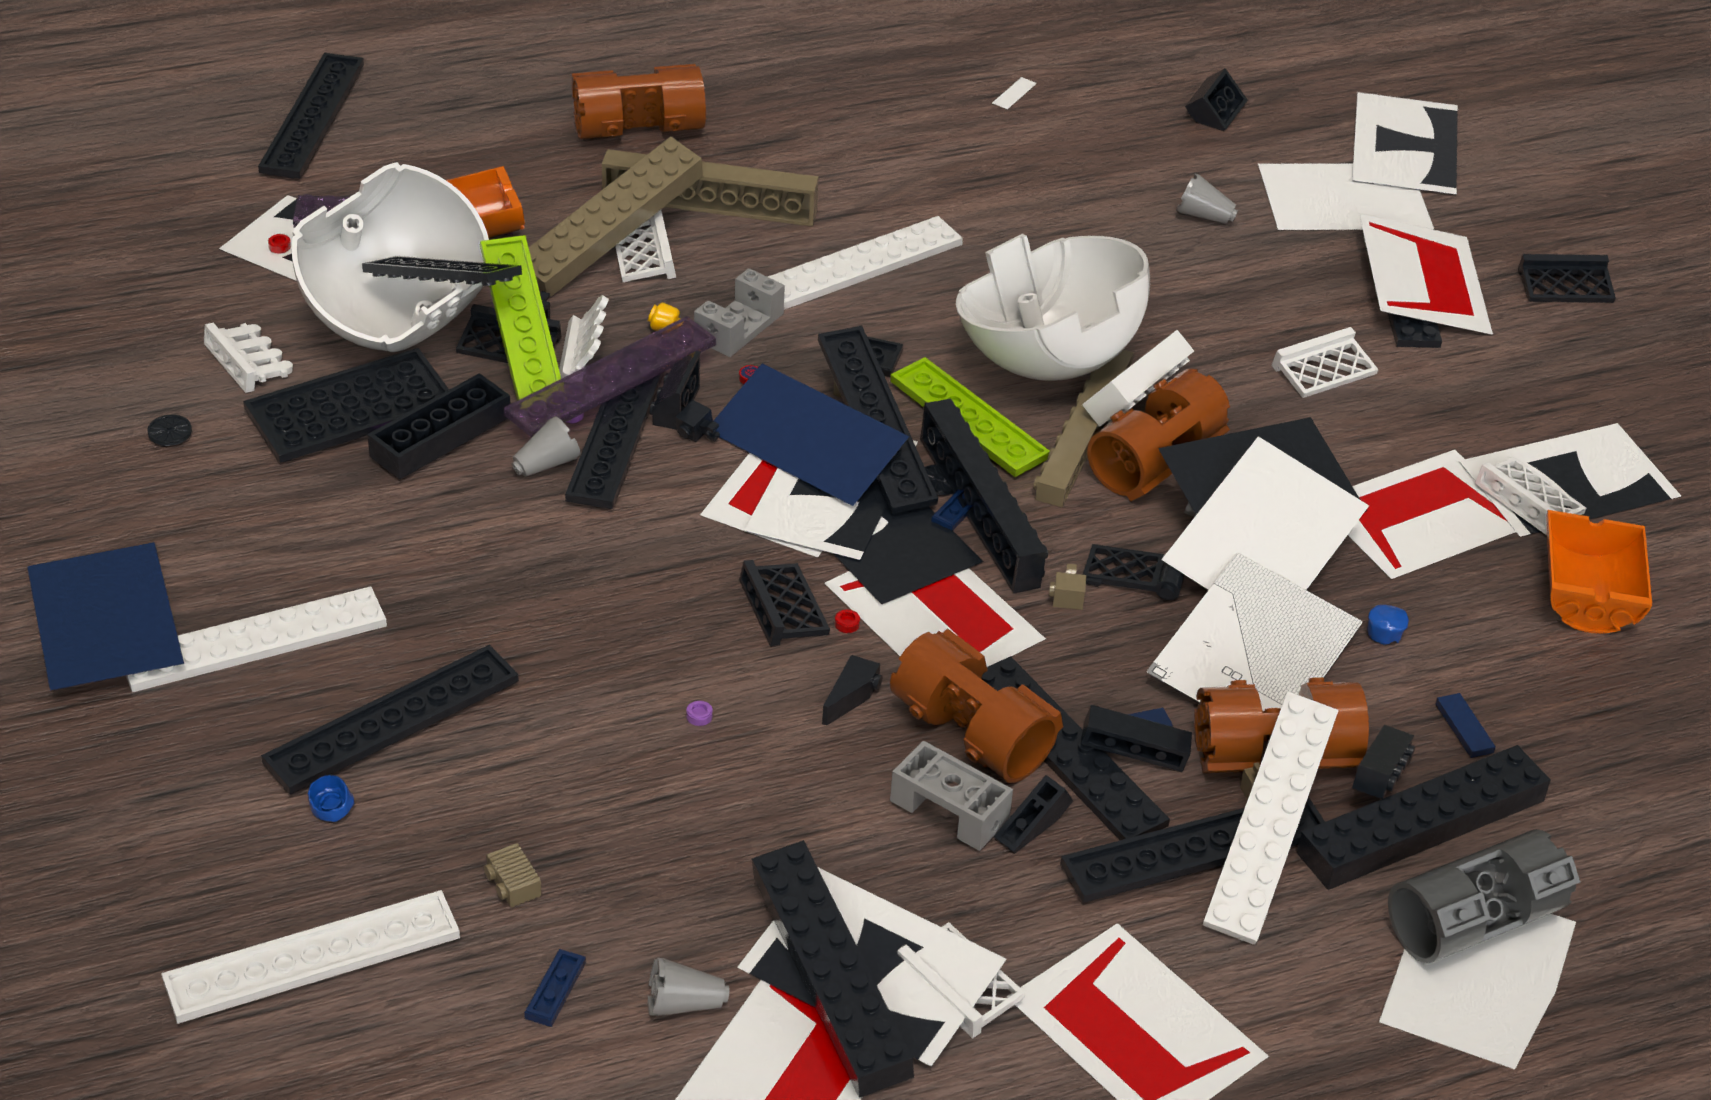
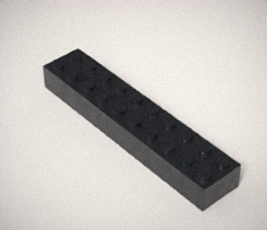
[920,398,1048,594]
[1297,745,1551,890]
[752,840,914,1098]

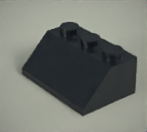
[1185,68,1248,131]
[649,351,700,430]

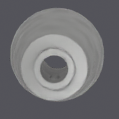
[1176,173,1238,224]
[511,416,581,477]
[647,958,729,1016]

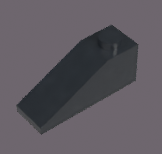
[822,655,883,725]
[994,775,1073,853]

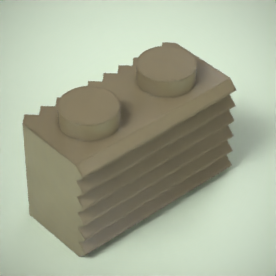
[484,843,541,908]

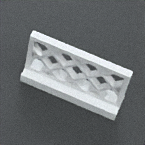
[615,210,676,282]
[1271,327,1378,398]
[1475,457,1586,535]
[897,922,1025,1039]

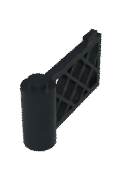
[1082,544,1185,600]

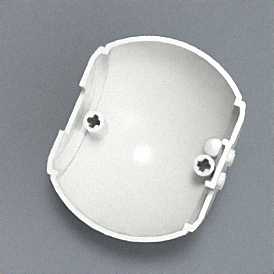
[292,162,489,352]
[956,234,1150,381]

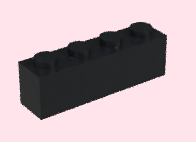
[1081,705,1192,772]
[1352,725,1416,799]

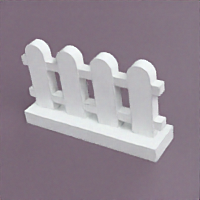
[559,295,609,388]
[204,323,293,393]

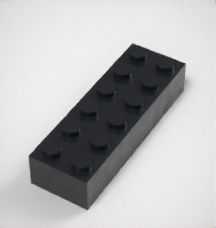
[367,373,511,479]

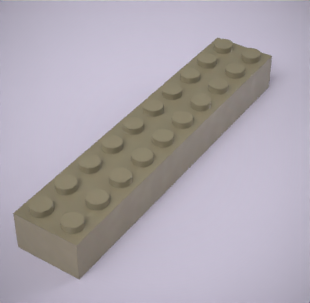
[529,137,703,300]
[602,149,819,227]

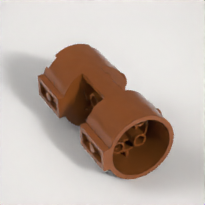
[571,64,706,139]
[1087,369,1230,502]
[890,628,1063,783]
[1194,677,1369,773]

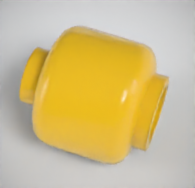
[647,302,683,336]

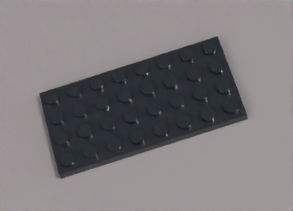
[243,348,449,463]

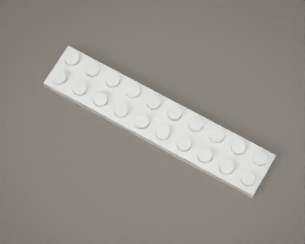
[768,216,963,310]
[126,586,387,693]
[1202,691,1338,945]
[161,890,460,1024]

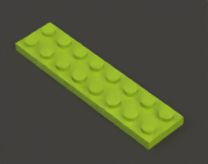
[479,235,567,414]
[890,357,1050,477]

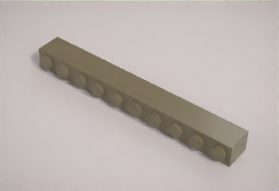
[1033,350,1134,508]

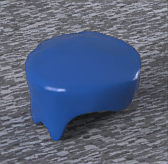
[1367,604,1409,645]
[308,775,354,822]

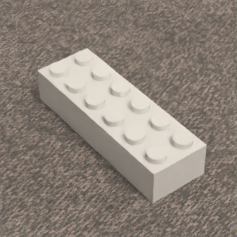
[1082,330,1194,427]

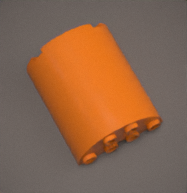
[446,166,525,238]
[1546,510,1652,634]

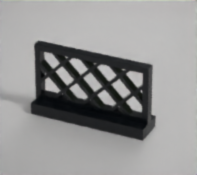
[1518,254,1616,303]
[456,304,562,363]
[739,560,830,646]

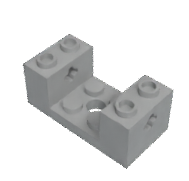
[694,268,785,357]
[890,740,1013,851]

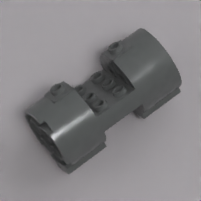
[1388,829,1580,964]

